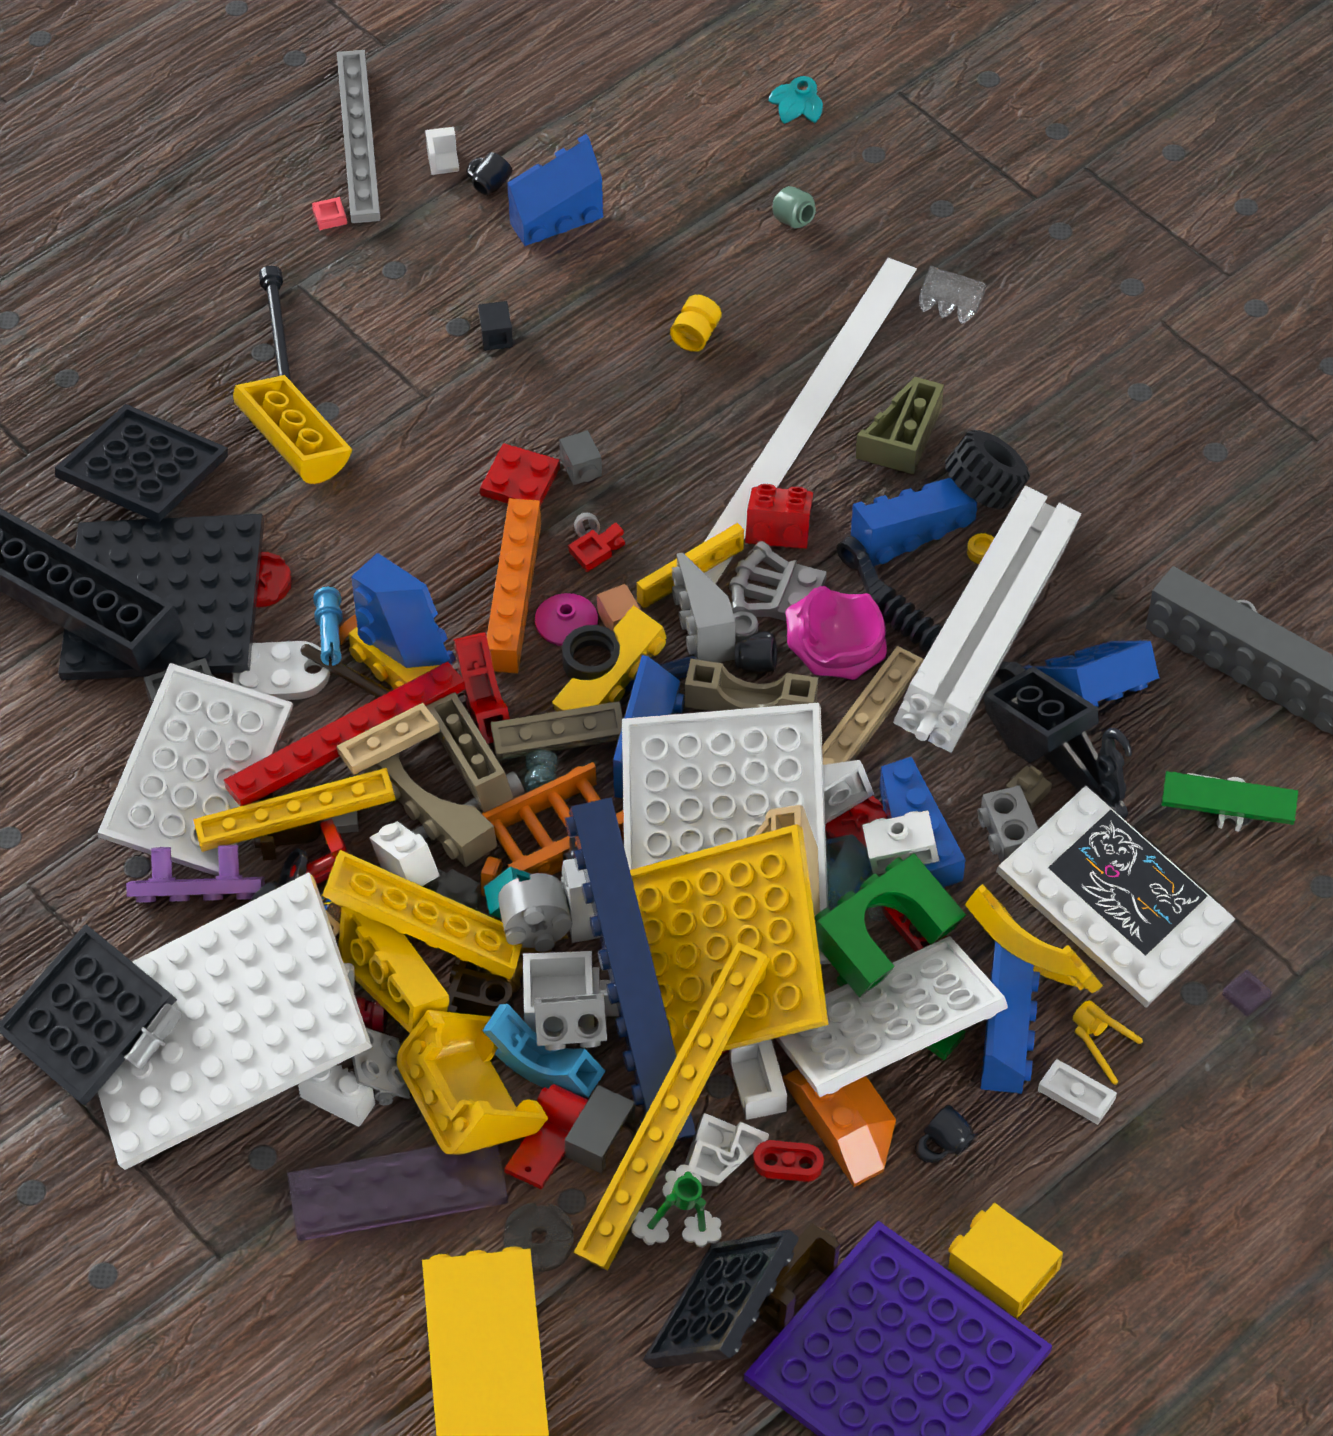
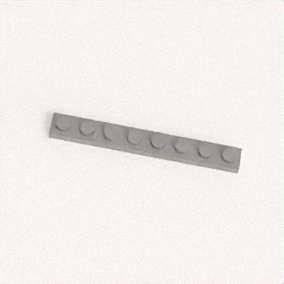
[337,50,380,223]

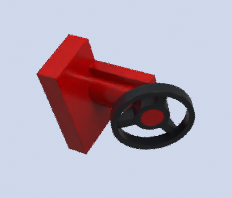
[278,818,349,886]

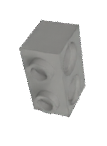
[977,785,1038,863]
[534,993,607,1050]

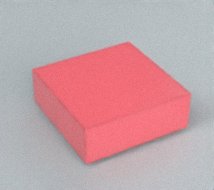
[312,197,347,230]

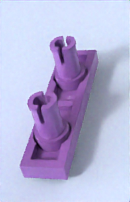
[126,845,265,902]

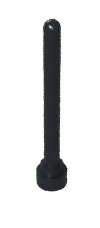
[259,266,291,380]

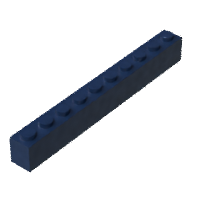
[565,797,696,1142]

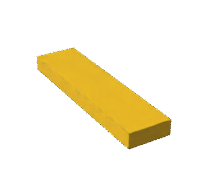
[637,523,744,608]

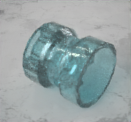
[525,750,558,791]

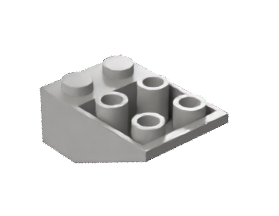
[672,553,736,663]

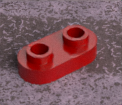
[753,1140,824,1182]

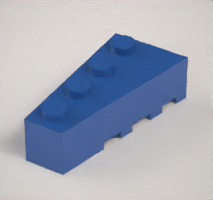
[851,478,978,567]
[880,756,965,888]

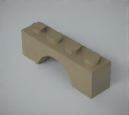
[685,659,818,711]

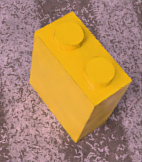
[948,1203,1063,1319]

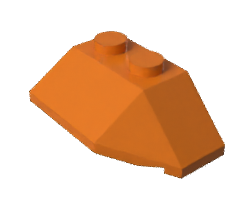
[782,1069,896,1187]

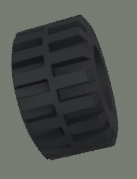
[945,429,1030,509]

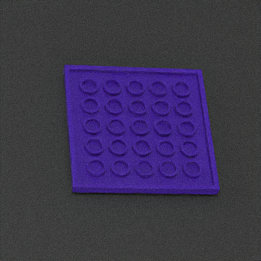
[744,1221,1052,1436]

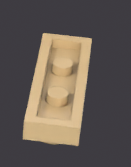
[337,703,440,775]

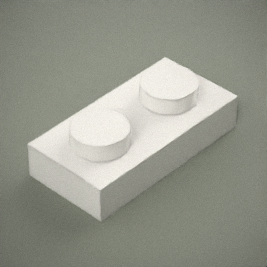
[1038,1059,1117,1125]

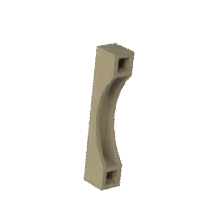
[366,752,497,867]

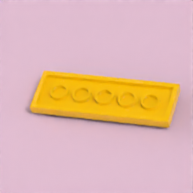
[322,850,522,980]

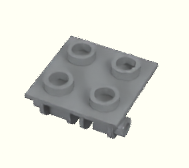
[352,1028,410,1106]

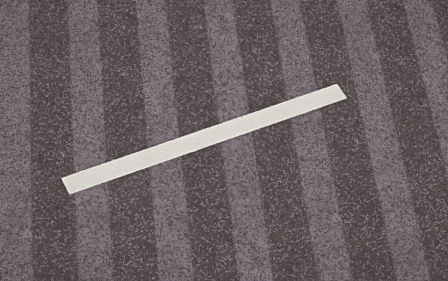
[704,258,917,584]

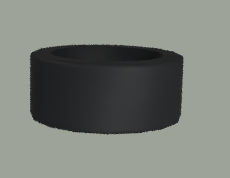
[562,625,620,680]

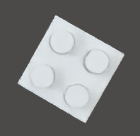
[523,951,594,1033]

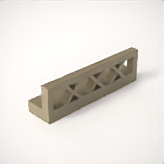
[490,701,623,761]

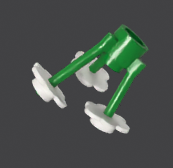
[631,1164,721,1248]

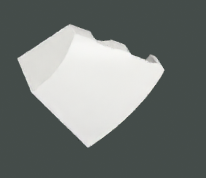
[685,1113,769,1186]

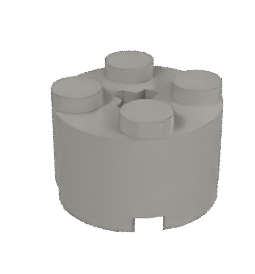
[498,873,572,952]

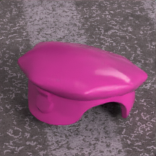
[785,586,887,680]

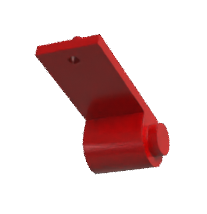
[504,1084,588,1189]

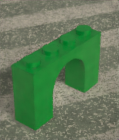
[814,853,966,998]

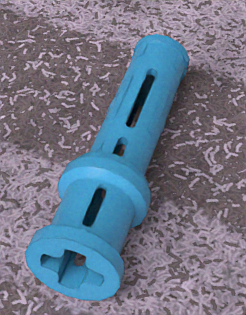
[313,586,343,666]

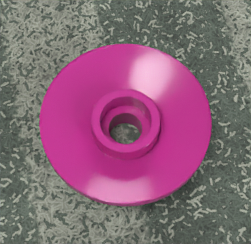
[535,593,598,646]

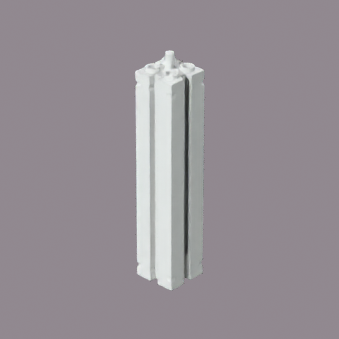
[893,485,1081,753]

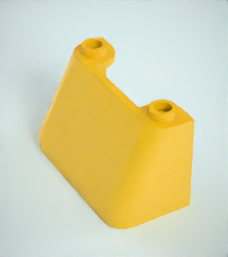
[397,1010,548,1155]

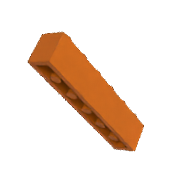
[487,498,541,673]

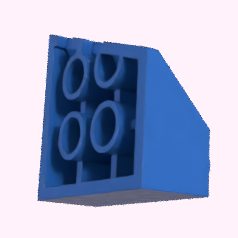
[507,134,603,246]
[351,553,456,668]
[1023,641,1159,707]

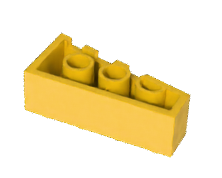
[338,906,450,1033]

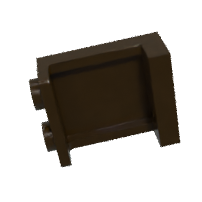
[758,1223,840,1333]

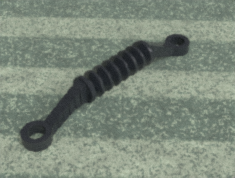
[836,536,1025,684]

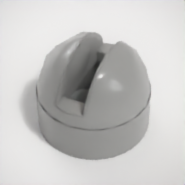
[574,512,600,537]

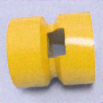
[670,295,721,352]

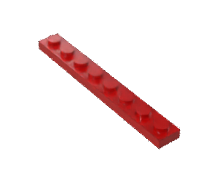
[224,661,466,806]

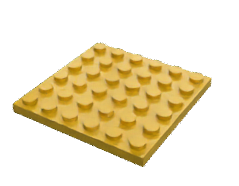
[630,824,828,1056]

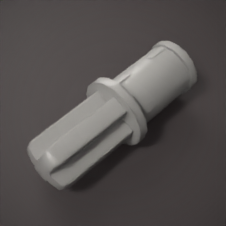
[125,1003,182,1070]

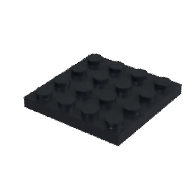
[55,404,228,523]
[0,924,177,1106]
[643,1229,800,1369]

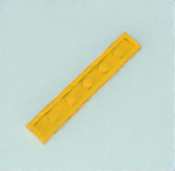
[193,768,396,852]

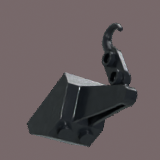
[984,666,1132,819]

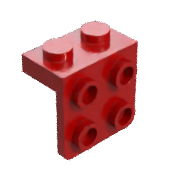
[745,484,813,549]

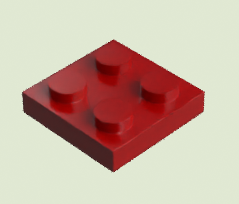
[480,443,560,506]

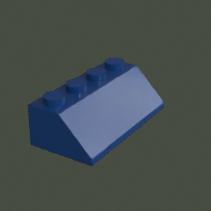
[613,655,685,798]
[981,941,1040,1094]

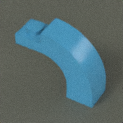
[482,1004,605,1098]

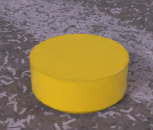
[967,533,995,564]

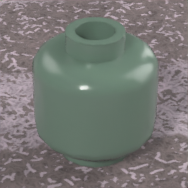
[772,186,816,228]

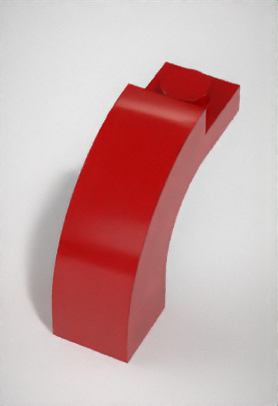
[453,632,510,744]

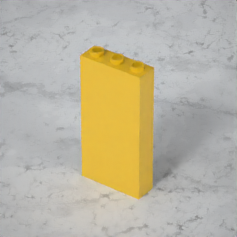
[422,1246,549,1436]

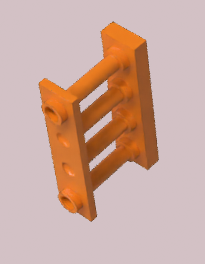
[482,762,624,875]

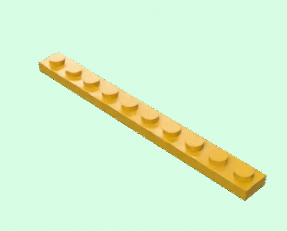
[574,942,770,1271]

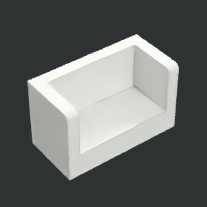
[729,1039,787,1120]

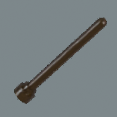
[300,644,390,698]

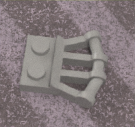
[729,541,827,621]

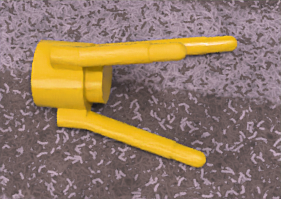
[1073,1000,1143,1085]

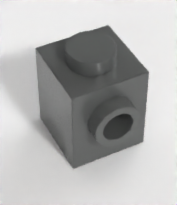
[559,430,602,485]

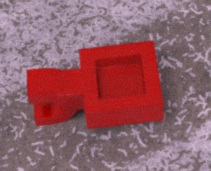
[568,523,625,572]

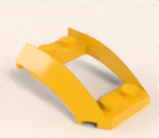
[965,884,1103,994]

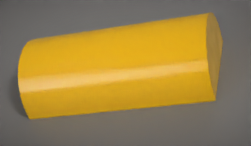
[233,375,352,484]

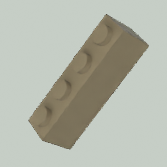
[426,692,514,813]

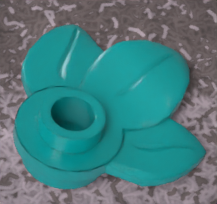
[768,76,823,124]

